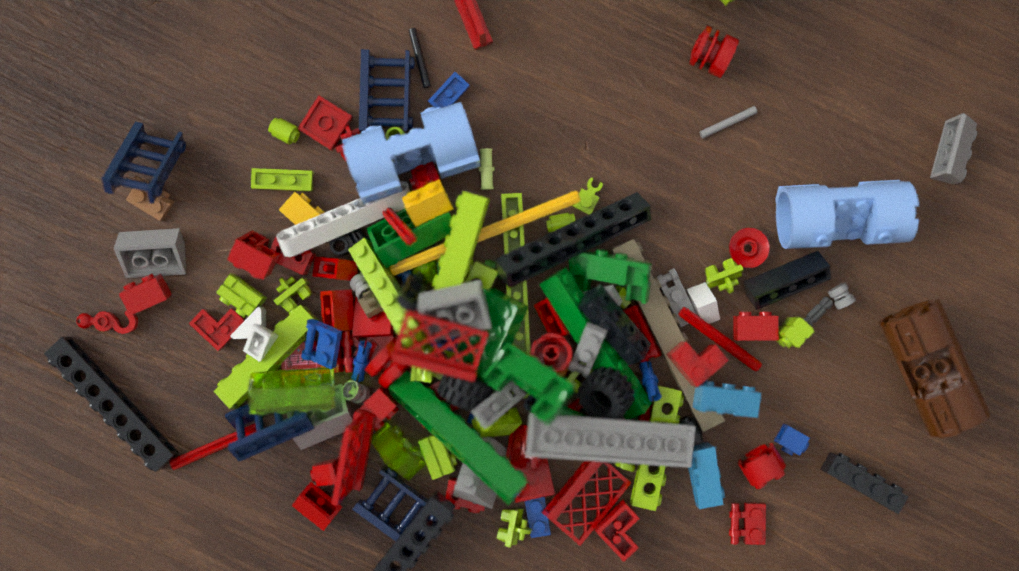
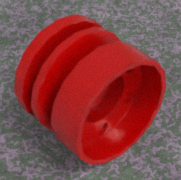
[689,25,739,78]

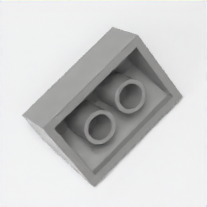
[930,114,977,185]
[114,228,186,278]
[418,280,491,342]
[286,383,354,450]
[453,437,507,509]

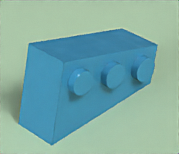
[693,381,761,418]
[688,442,725,509]

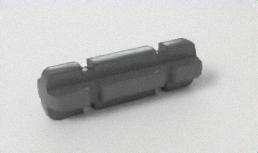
[803,297,834,327]

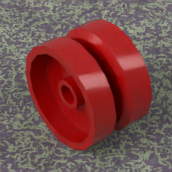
[365,337,409,390]

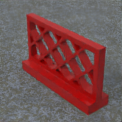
[454,0,493,50]
[392,310,489,382]
[331,409,376,506]
[542,460,631,546]

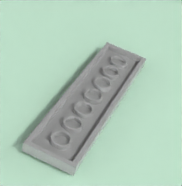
[525,412,696,468]

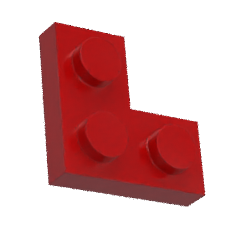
[189,308,245,351]

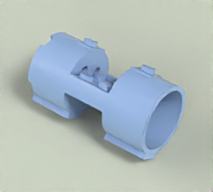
[342,102,481,204]
[775,180,919,249]

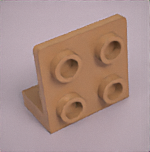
[126,175,175,221]

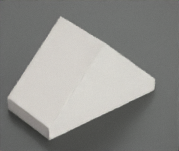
[686,282,720,324]
[230,307,266,339]
[243,323,278,362]

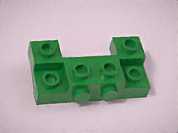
[568,249,652,304]
[482,342,575,426]

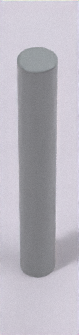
[700,106,757,139]

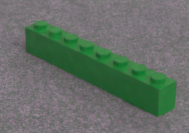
[539,267,652,420]
[389,370,528,505]

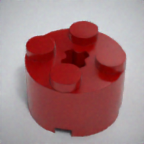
[530,333,572,378]
[737,443,786,489]

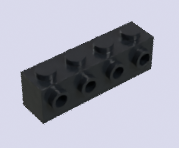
[744,251,831,310]
[578,285,651,366]
[820,452,909,514]

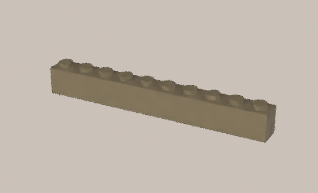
[610,239,725,432]

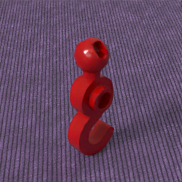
[76,311,138,334]

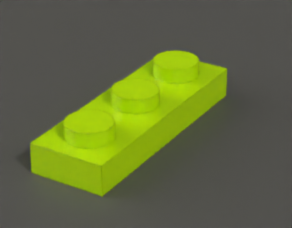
[251,168,314,192]

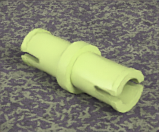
[479,148,495,190]

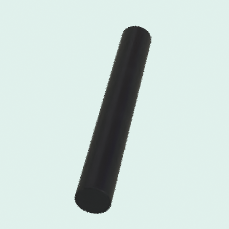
[408,28,431,88]

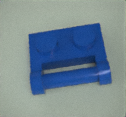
[301,319,342,370]

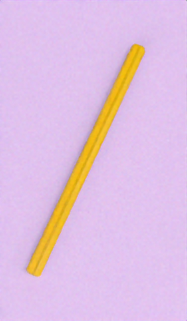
[389,191,581,276]

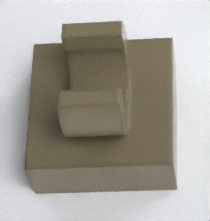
[358,290,384,319]

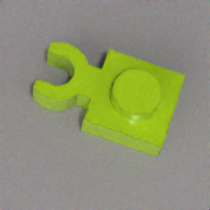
[572,177,603,215]

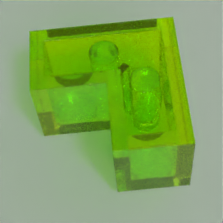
[371,422,426,481]

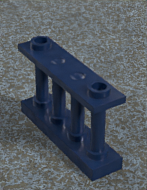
[359,49,415,134]
[101,121,186,204]
[225,382,315,462]
[352,467,438,558]

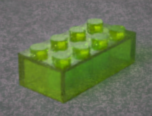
[248,367,336,415]

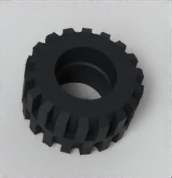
[577,367,635,419]
[437,374,493,411]

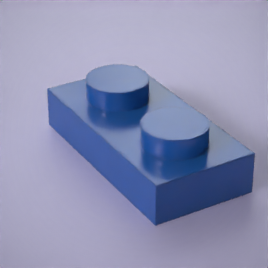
[428,72,470,108]
[525,497,551,538]

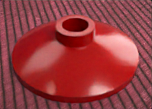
[729,228,770,268]

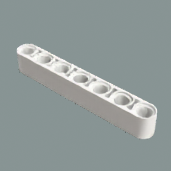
[277,181,410,257]

